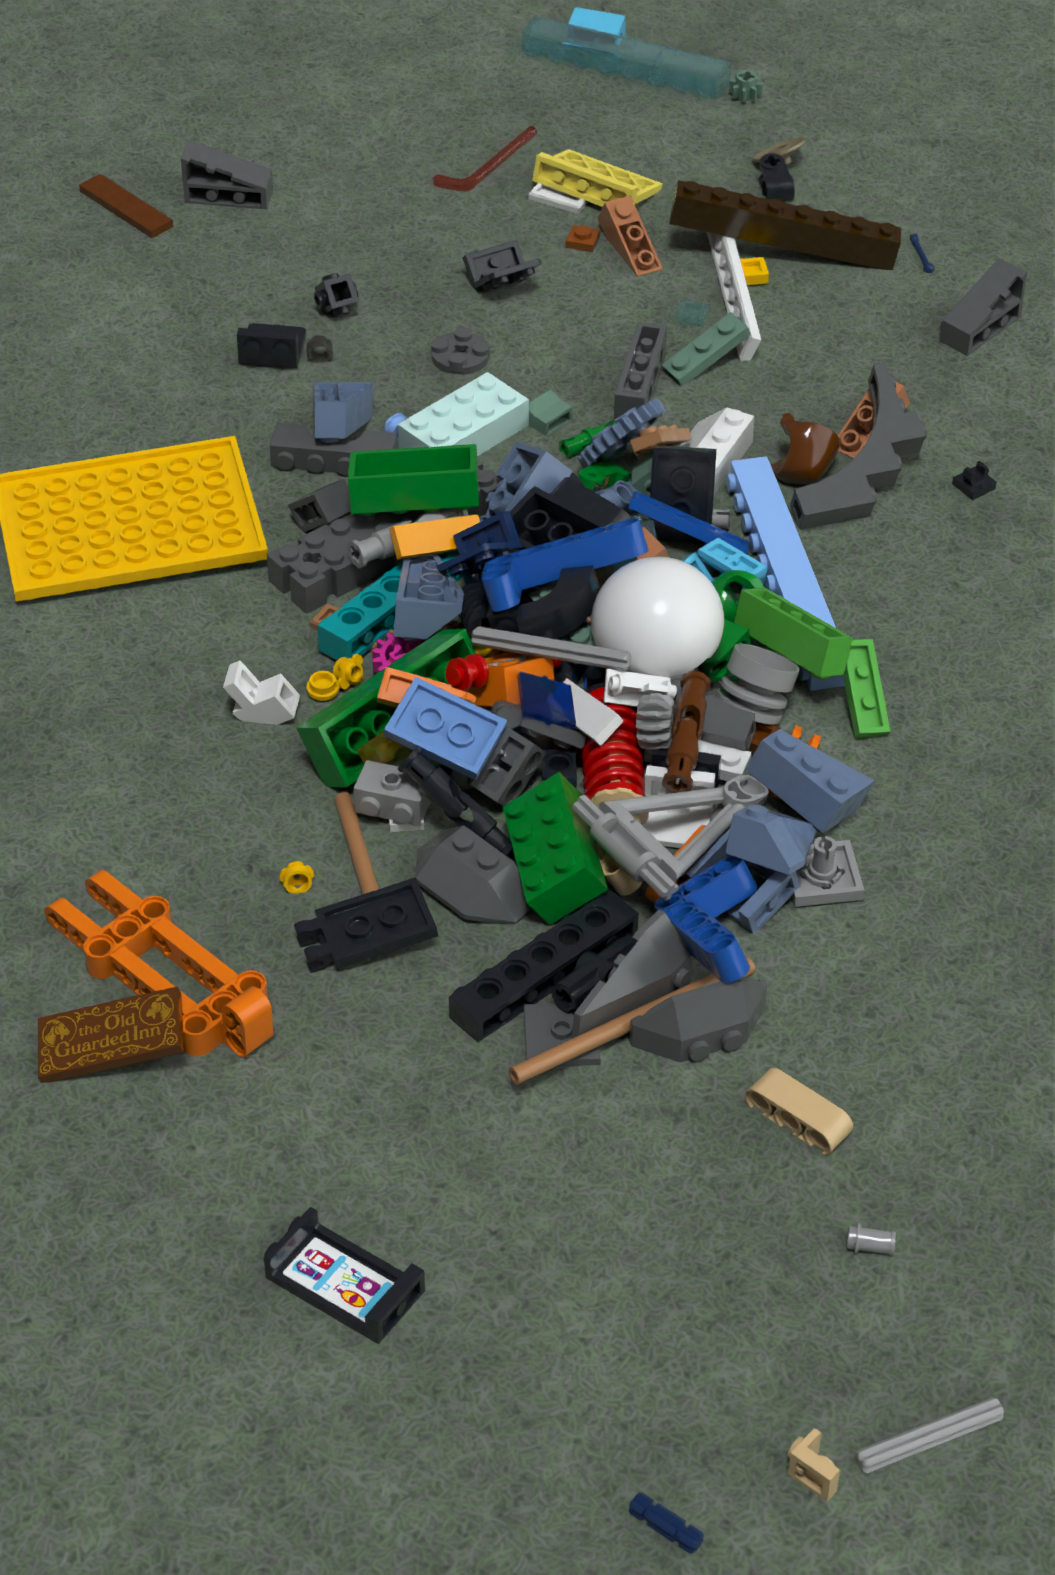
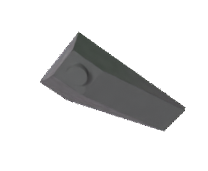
[572,910,692,1038]

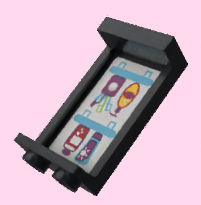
[263,1207,425,1345]

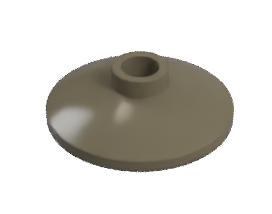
[753,137,805,164]

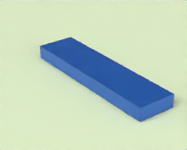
[628,491,749,554]

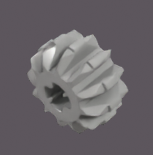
[636,693,676,751]

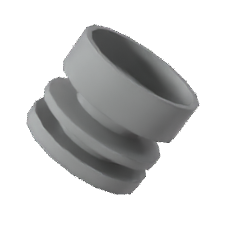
[716,644,800,725]

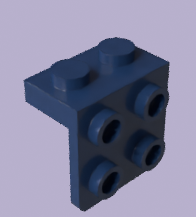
[437,511,522,576]

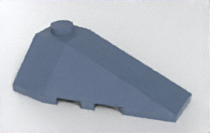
[726,805,817,875]

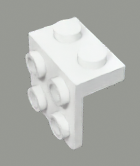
[642,765,715,848]

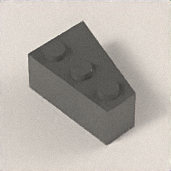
[940,258,1027,356]

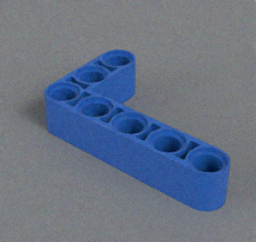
[481,518,648,612]
[654,856,758,983]

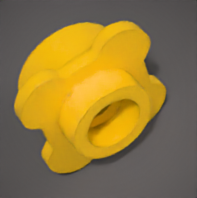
[333,654,364,690]

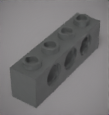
[614,322,667,422]

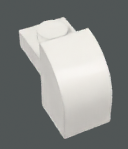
[223,660,300,725]

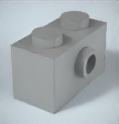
[354,760,431,826]

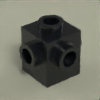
[314,273,359,317]

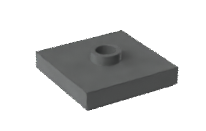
[524,1004,600,1066]

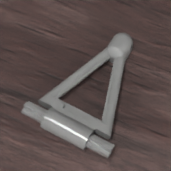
[571,775,768,901]

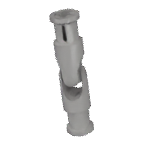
[348,508,469,568]

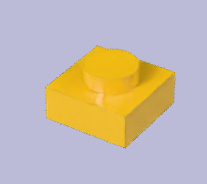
[740,257,769,285]

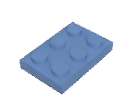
[383,677,507,780]

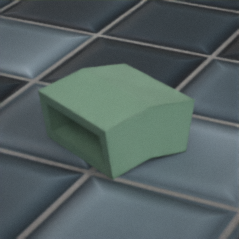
[529,389,572,436]

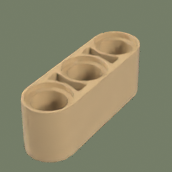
[744,1068,854,1155]

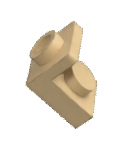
[787,1428,840,1501]

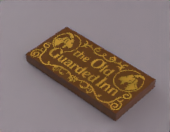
[38,986,184,1083]

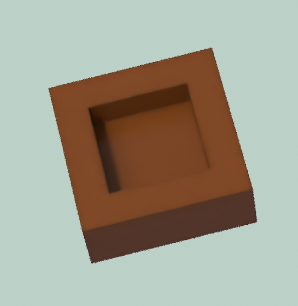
[566,225,600,252]

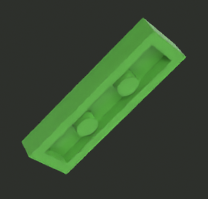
[843,639,891,738]

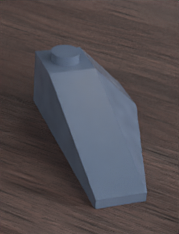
[479,441,573,522]
[394,554,464,641]

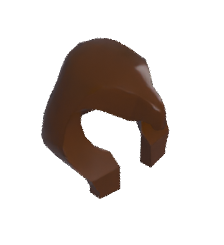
[770,413,841,487]

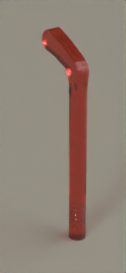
[433,126,537,191]

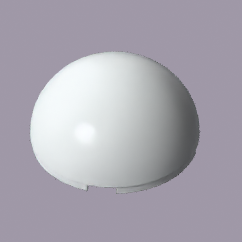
[591,556,724,680]

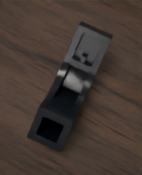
[487,565,600,639]

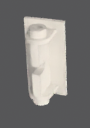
[604,669,677,707]

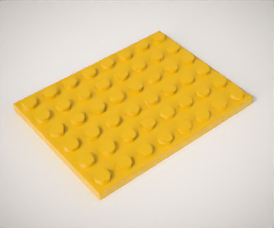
[0,436,268,602]

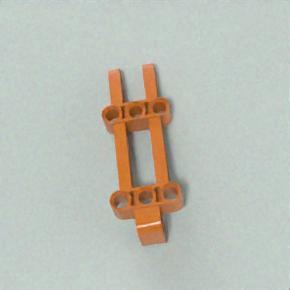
[44,870,274,1058]

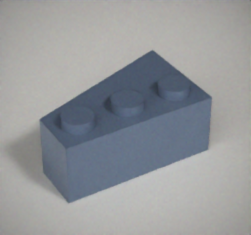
[313,382,373,443]
[745,729,875,833]

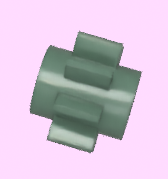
[729,70,763,102]

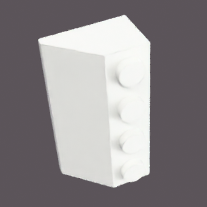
[680,407,755,495]

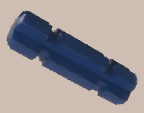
[629,1492,704,1554]

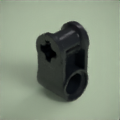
[758,153,795,201]

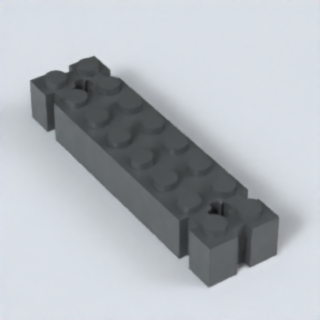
[267,460,500,614]

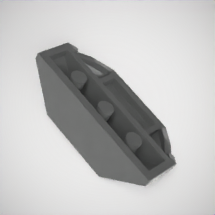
[415,825,534,924]
[629,977,767,1063]

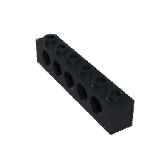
[449,890,639,1043]

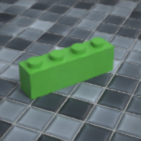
[734,588,853,680]

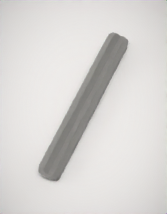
[855,1397,1004,1473]

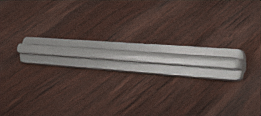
[472,627,631,671]

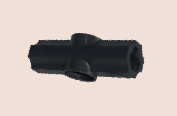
[552,934,636,1013]

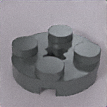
[431,327,490,375]

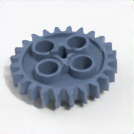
[577,398,666,468]

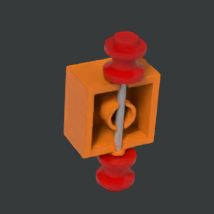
[446,639,562,710]

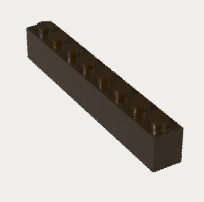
[669,180,901,270]

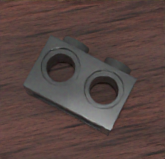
[288,478,351,532]
[470,727,546,806]

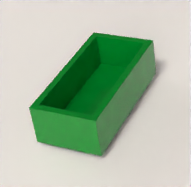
[348,444,479,516]
[503,772,608,925]

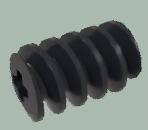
[458,582,491,640]

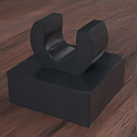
[952,461,997,500]

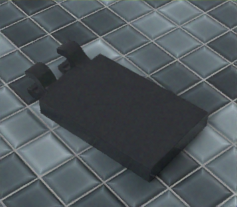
[294,878,438,973]

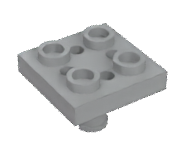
[792,836,865,907]

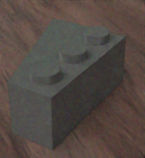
[181,140,273,210]

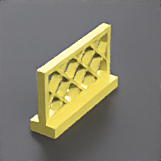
[532,149,663,207]

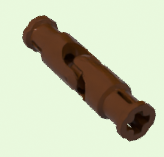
[662,671,711,793]

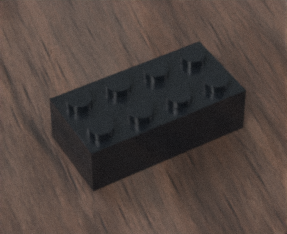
[510,486,638,589]

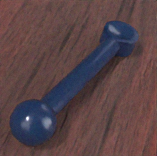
[910,234,935,273]

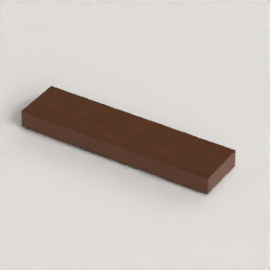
[79,173,173,238]

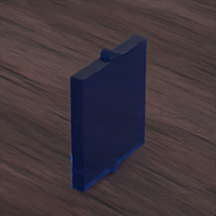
[517,671,576,730]

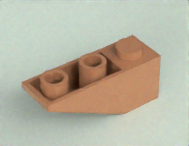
[598,195,663,276]
[838,382,910,459]

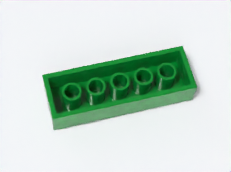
[296,629,477,787]

